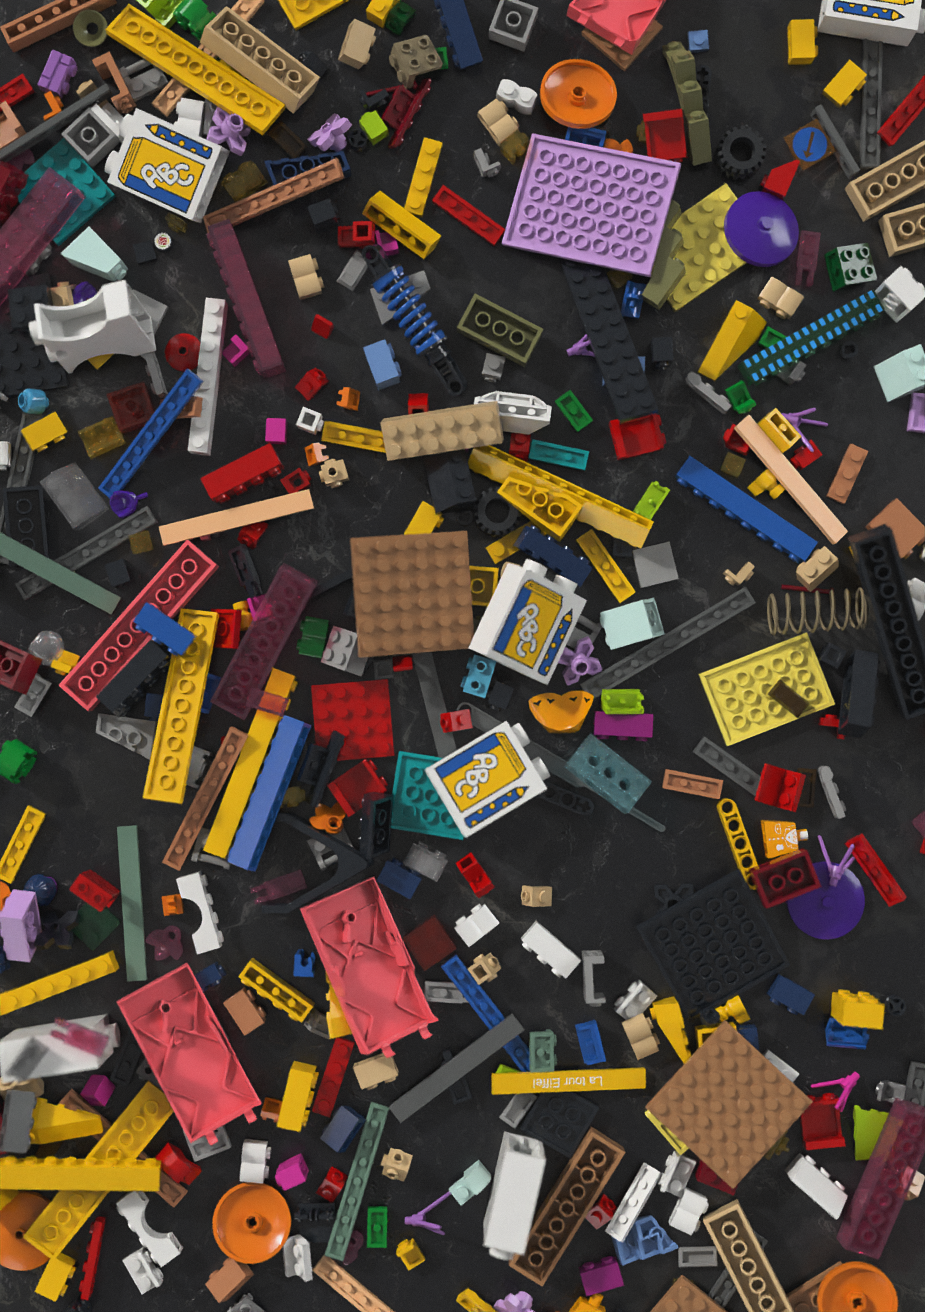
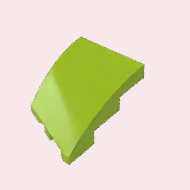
[136,0,183,29]
[853,1105,895,1161]

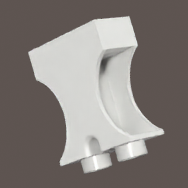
[29,280,156,374]

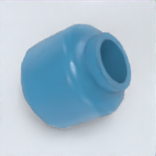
[18,388,49,415]

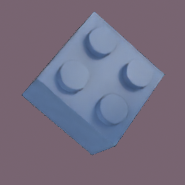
[363,339,402,390]

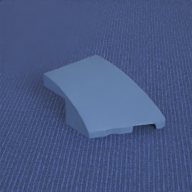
[611,1215,678,1266]

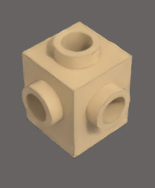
[319,459,349,488]
[468,952,501,985]
[381,1148,413,1182]

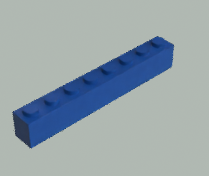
[675,456,818,563]
[227,715,312,872]

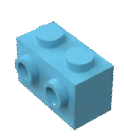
[460,654,496,698]

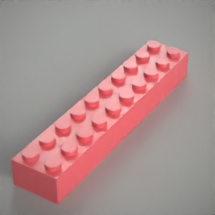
[59,539,219,711]

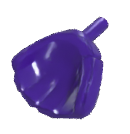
[72,281,97,305]
[110,491,148,518]

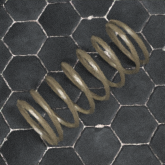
[767,587,868,636]

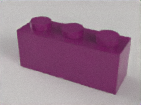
[593,711,653,741]

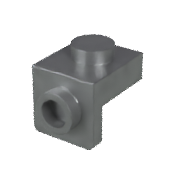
[776,360,806,386]
[875,1080,908,1106]

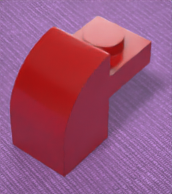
[338,221,375,249]
[456,852,495,898]
[155,1142,202,1185]

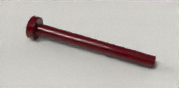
[366,80,417,97]
[781,584,834,594]

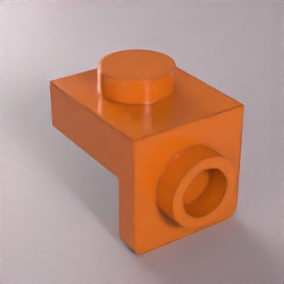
[43,91,64,121]

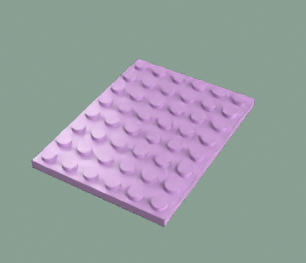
[502,133,681,277]

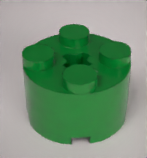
[172,0,216,41]
[0,739,37,784]

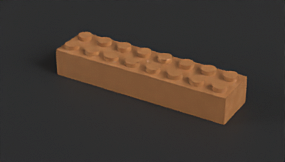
[509,1126,625,1286]

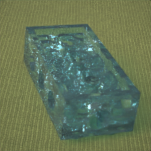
[564,733,652,814]

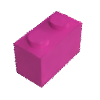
[275,1153,309,1191]

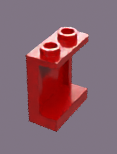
[643,109,687,162]
[609,414,666,461]
[327,759,388,817]
[70,869,121,912]
[800,1093,845,1150]

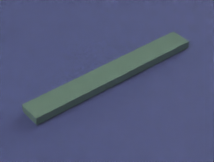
[0,532,121,614]
[117,825,148,982]
[324,1101,389,1261]

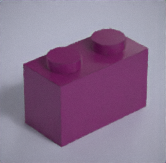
[579,1256,624,1296]

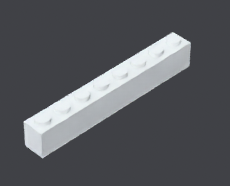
[188,298,228,456]

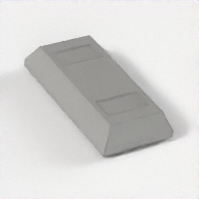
[337,249,368,291]
[499,1093,537,1129]
[678,1246,718,1267]

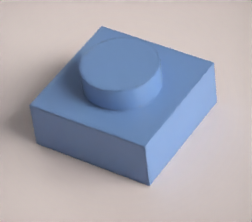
[687,30,709,53]

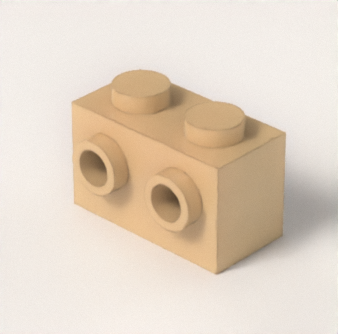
[338,19,376,69]
[796,546,839,592]
[353,1053,399,1090]

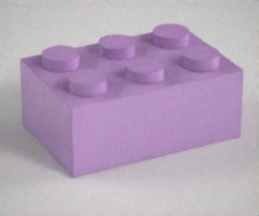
[0,890,42,962]

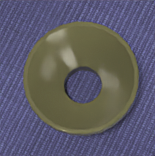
[73,10,108,47]

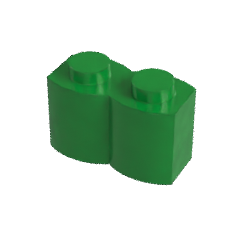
[296,616,330,659]

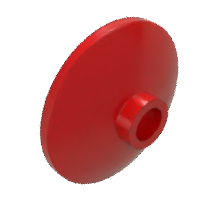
[165,333,200,372]

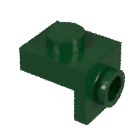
[385,0,416,36]

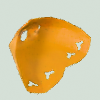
[528,691,594,734]

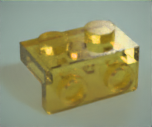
[221,161,268,202]
[78,416,126,459]

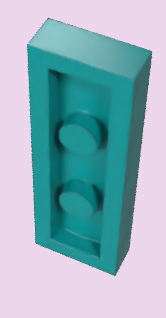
[529,439,589,471]

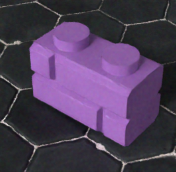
[37,50,77,99]

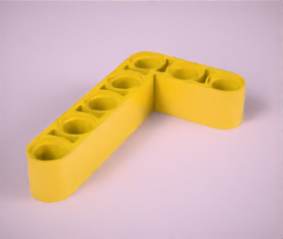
[717,798,758,890]

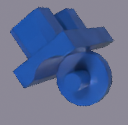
[621,280,646,319]

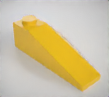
[698,300,767,381]
[497,477,583,542]
[326,972,352,1038]
[649,996,691,1064]
[29,1098,104,1144]

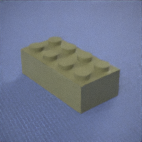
[457,294,543,367]

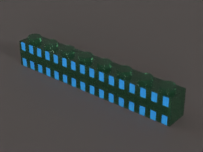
[737,289,885,386]

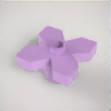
[206,107,251,156]
[307,113,352,152]
[558,636,602,685]
[493,1291,534,1312]

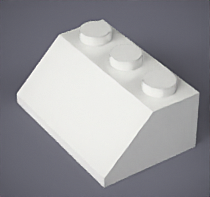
[785,1153,848,1220]

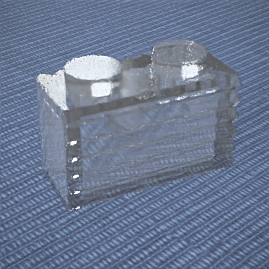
[403,841,448,882]

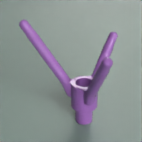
[566,334,595,357]
[782,408,828,452]
[818,835,855,887]
[405,1191,451,1236]

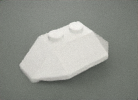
[474,391,552,434]

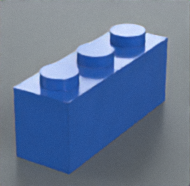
[133,602,197,656]

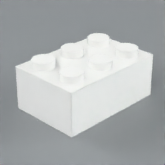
[873,266,925,323]

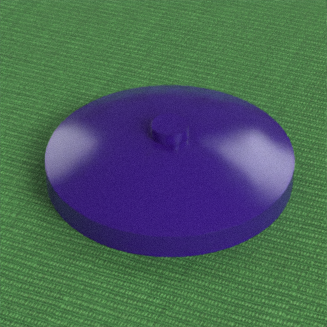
[724,191,799,267]
[786,861,865,939]

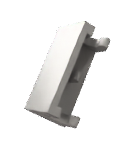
[14,673,52,717]
[4,1037,49,1083]

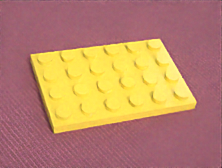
[650,183,747,312]
[698,632,835,746]

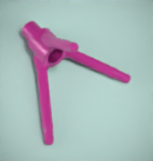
[811,1071,860,1112]

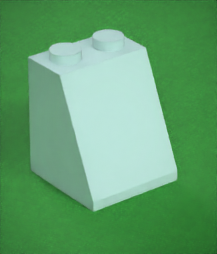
[61,227,128,282]
[874,344,925,402]
[600,598,665,650]

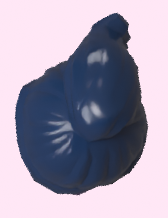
[22,874,57,907]

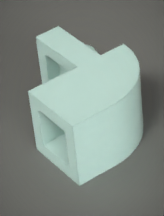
[449,1160,491,1205]

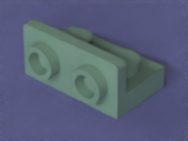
[529,1029,557,1073]

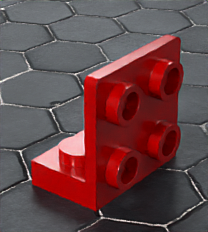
[755,763,806,812]

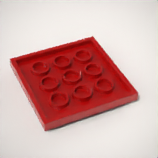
[311,679,395,761]

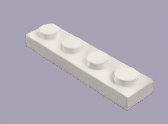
[605,1162,662,1243]

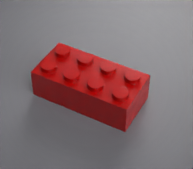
[200,443,284,504]

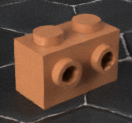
[223,987,266,1036]
[205,1257,254,1303]

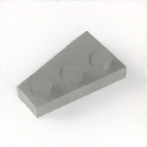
[370,271,430,326]
[96,713,157,760]

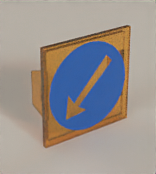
[784,118,836,171]

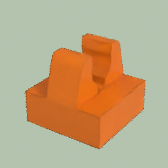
[337,387,360,411]
[304,442,329,467]
[162,894,184,916]
[260,1097,283,1123]

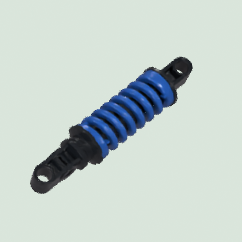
[362,244,468,396]

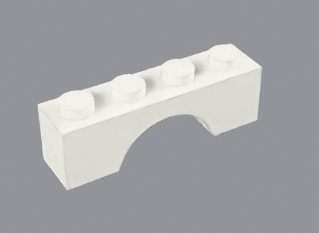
[176,871,224,954]
[116,1191,183,1267]

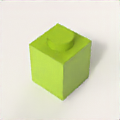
[359,110,389,145]

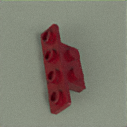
[381,78,432,149]

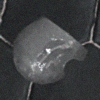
[27,630,64,666]

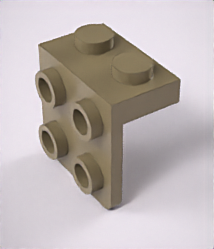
[389,35,442,89]

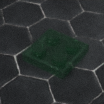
[72,903,121,951]

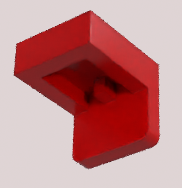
[295,368,329,401]
[723,424,750,456]
[509,432,531,462]
[238,521,269,549]
[440,709,473,733]
[819,714,845,739]
[316,1167,348,1203]
[585,1194,617,1230]

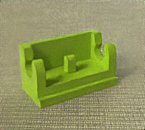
[633,481,670,520]
[601,689,644,714]

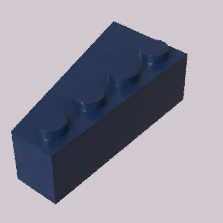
[434,0,483,70]
[265,151,352,185]
[513,525,593,587]

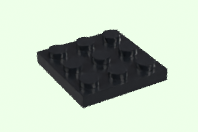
[520,1091,599,1159]

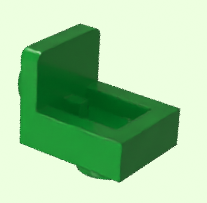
[725,381,757,414]

